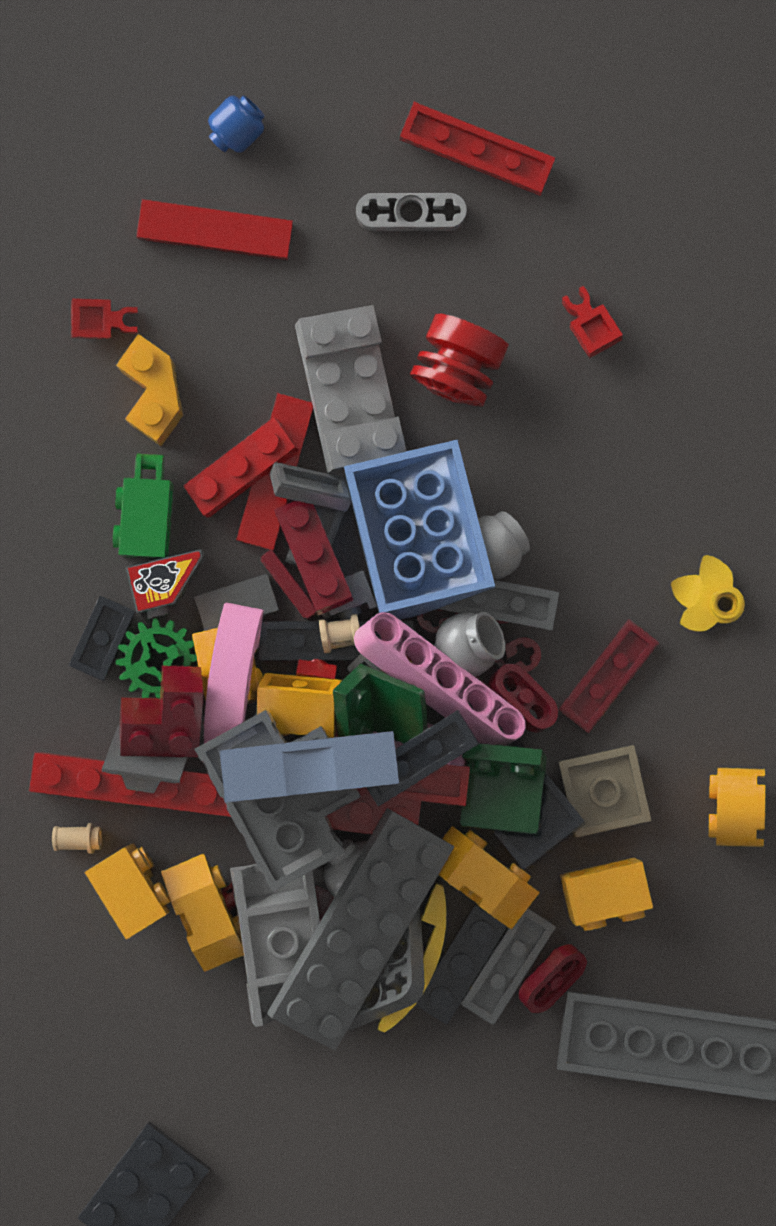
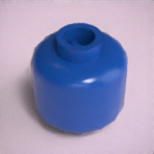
[208,95,265,153]

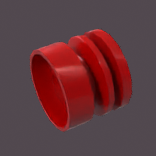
[410,314,509,407]

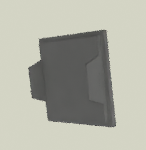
[102,725,188,793]

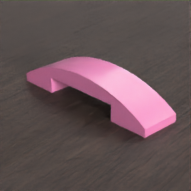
[204,603,264,744]

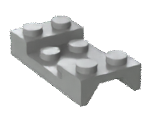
[295,305,407,473]
[230,864,320,1027]

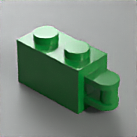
[113,453,174,560]

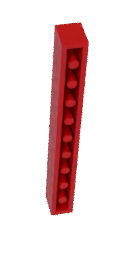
[29,752,421,834]

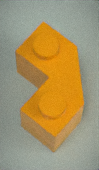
[116,334,183,446]
[438,826,540,930]
[161,853,244,972]

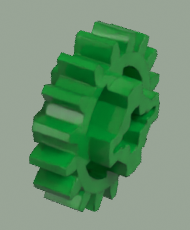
[116,618,197,698]

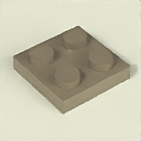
[558,745,651,837]

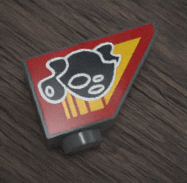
[126,549,206,619]

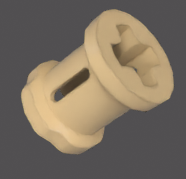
[319,614,360,653]

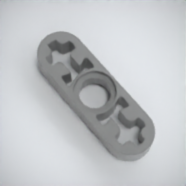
[356,193,467,231]

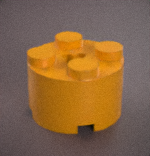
[709,768,765,847]

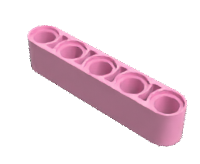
[354,612,526,746]

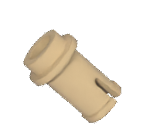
[52,823,103,854]

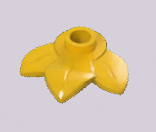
[671,555,745,632]

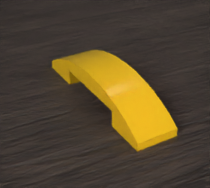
[378,881,446,1033]

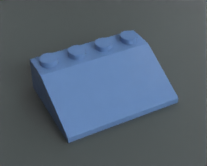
[344,440,495,620]

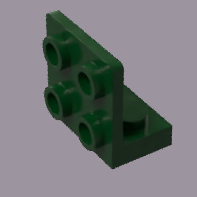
[333,663,428,744]
[460,743,547,834]

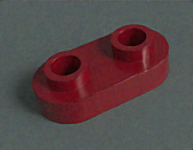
[489,664,558,733]
[519,944,587,1014]

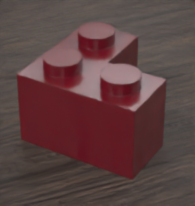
[119,666,203,757]

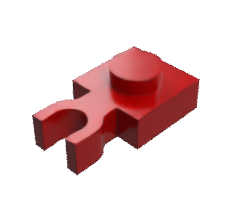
[562,286,623,359]
[71,298,138,339]

